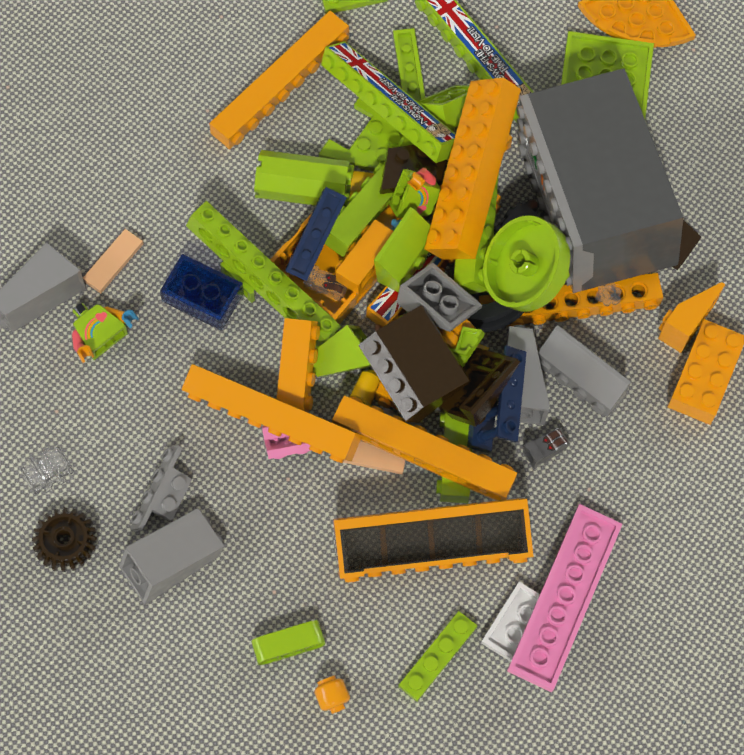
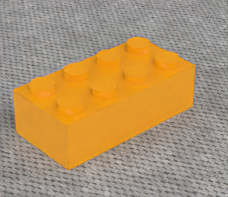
[667,319,744,425]

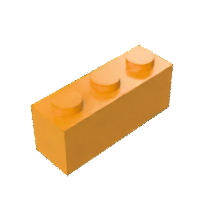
[335,220,393,295]

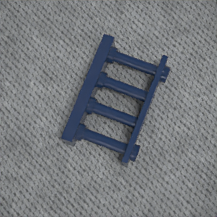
[285,187,347,281]
[467,346,527,453]

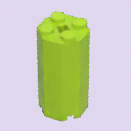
[254,150,354,207]

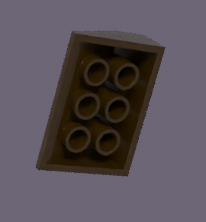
[358,305,471,423]

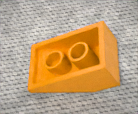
[658,282,725,353]

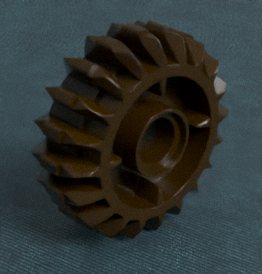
[32,507,98,572]

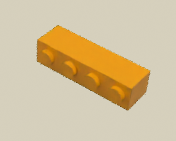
[277,318,320,412]

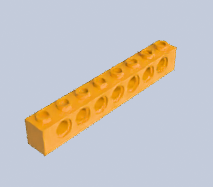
[478,273,663,330]

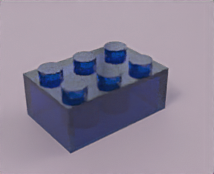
[160,254,244,331]

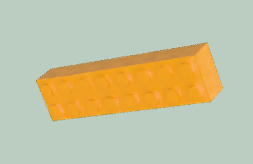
[424,78,521,259]

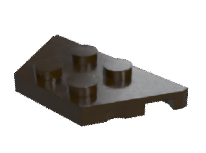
[379,145,448,194]

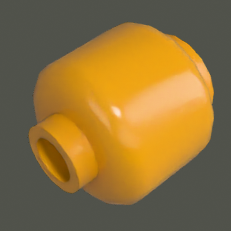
[314,675,350,714]

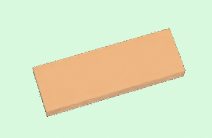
[83,229,143,294]
[343,441,406,475]

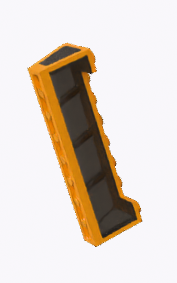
[333,498,534,582]

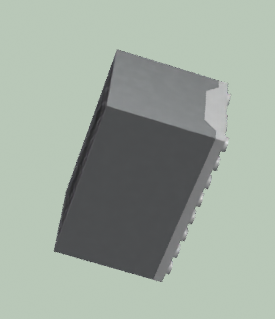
[516,68,684,293]

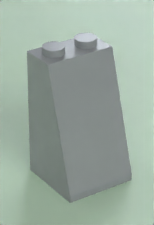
[0,243,86,332]
[505,325,550,425]
[119,508,224,605]

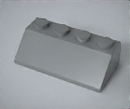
[538,325,631,418]

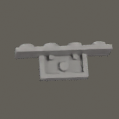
[130,445,192,532]

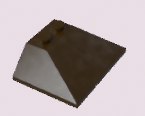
[438,347,520,427]

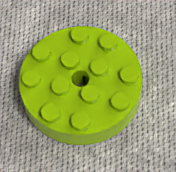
[483,216,571,312]

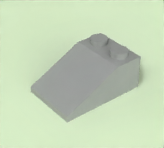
[397,262,482,332]

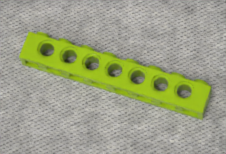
[186,201,341,348]

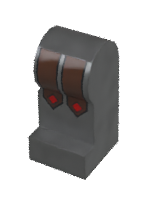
[523,428,570,469]

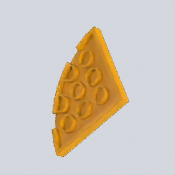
[578,0,696,47]

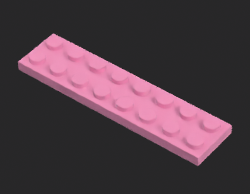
[507,504,622,693]

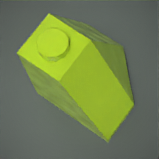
[313,325,371,377]

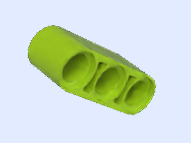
[251,620,326,665]

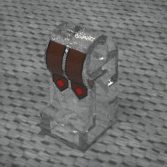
[303,265,347,300]

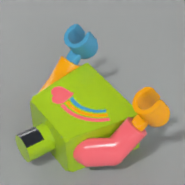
[389,168,441,231]
[72,303,139,363]

